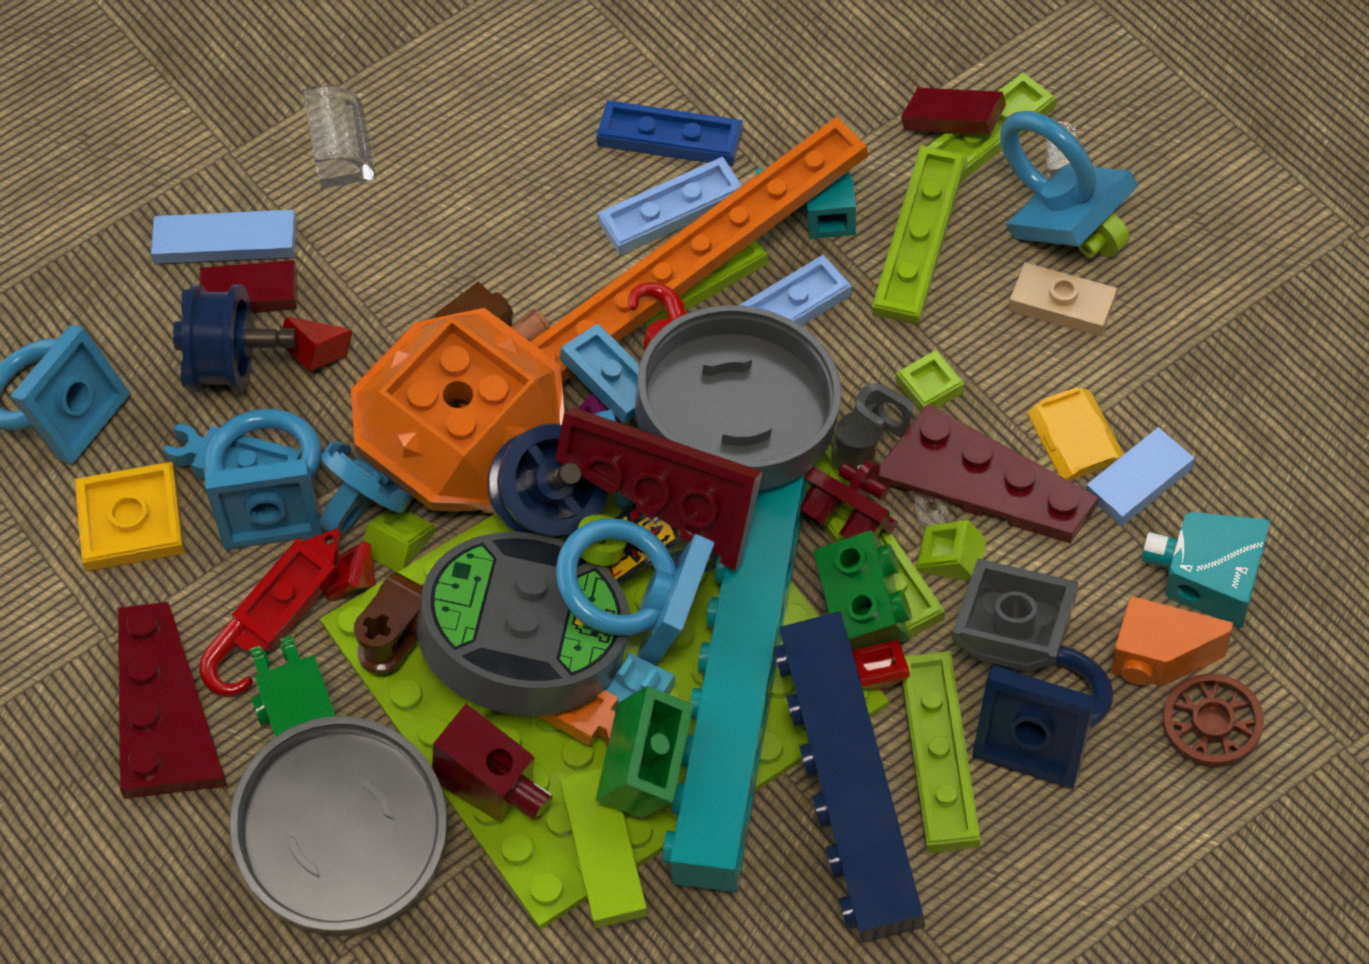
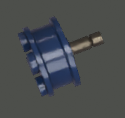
[173,285,297,392]
[487,424,608,538]

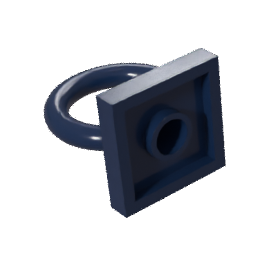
[972,645,1113,789]

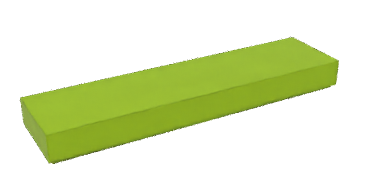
[872,145,967,325]
[901,651,981,853]

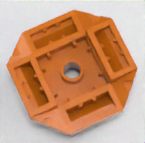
[351,308,565,513]

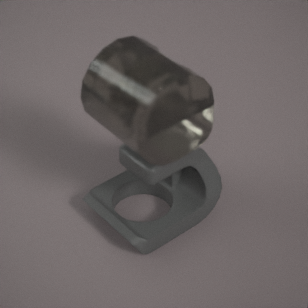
[831,383,913,471]

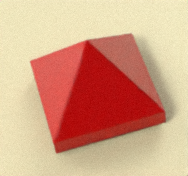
[325,541,376,601]
[852,640,910,691]

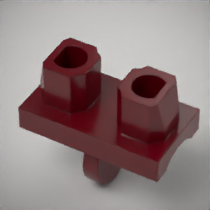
[800,460,898,539]

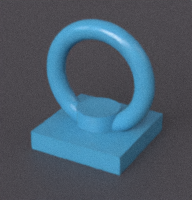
[1000,111,1138,247]
[0,325,131,465]
[203,409,323,549]
[556,518,715,666]

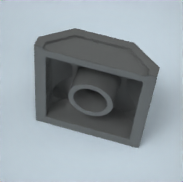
[952,559,1079,671]

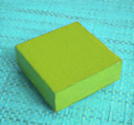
[896,350,965,412]

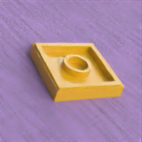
[74,461,185,571]

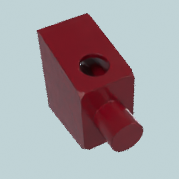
[432,703,553,822]

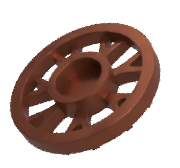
[1163,674,1264,767]

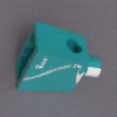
[1141,512,1270,628]

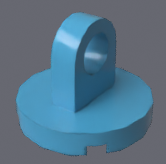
[319,441,414,537]

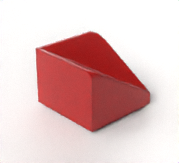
[283,317,352,371]

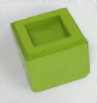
[363,509,436,572]
[916,520,986,581]

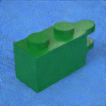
[250,635,335,744]

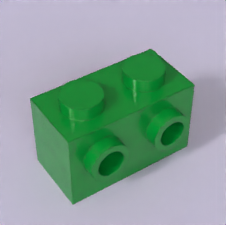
[813,530,912,650]
[596,686,694,819]

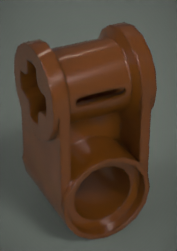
[354,572,423,674]

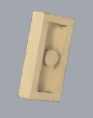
[1009,262,1118,337]

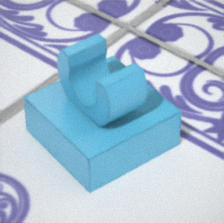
[606,653,676,703]

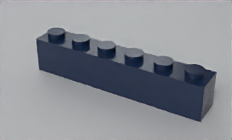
[773,611,925,943]

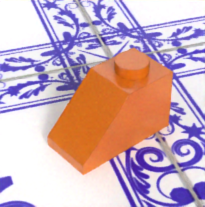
[1111,596,1233,687]

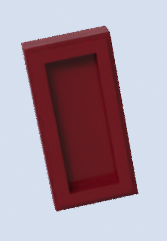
[901,87,1006,135]
[199,260,297,312]

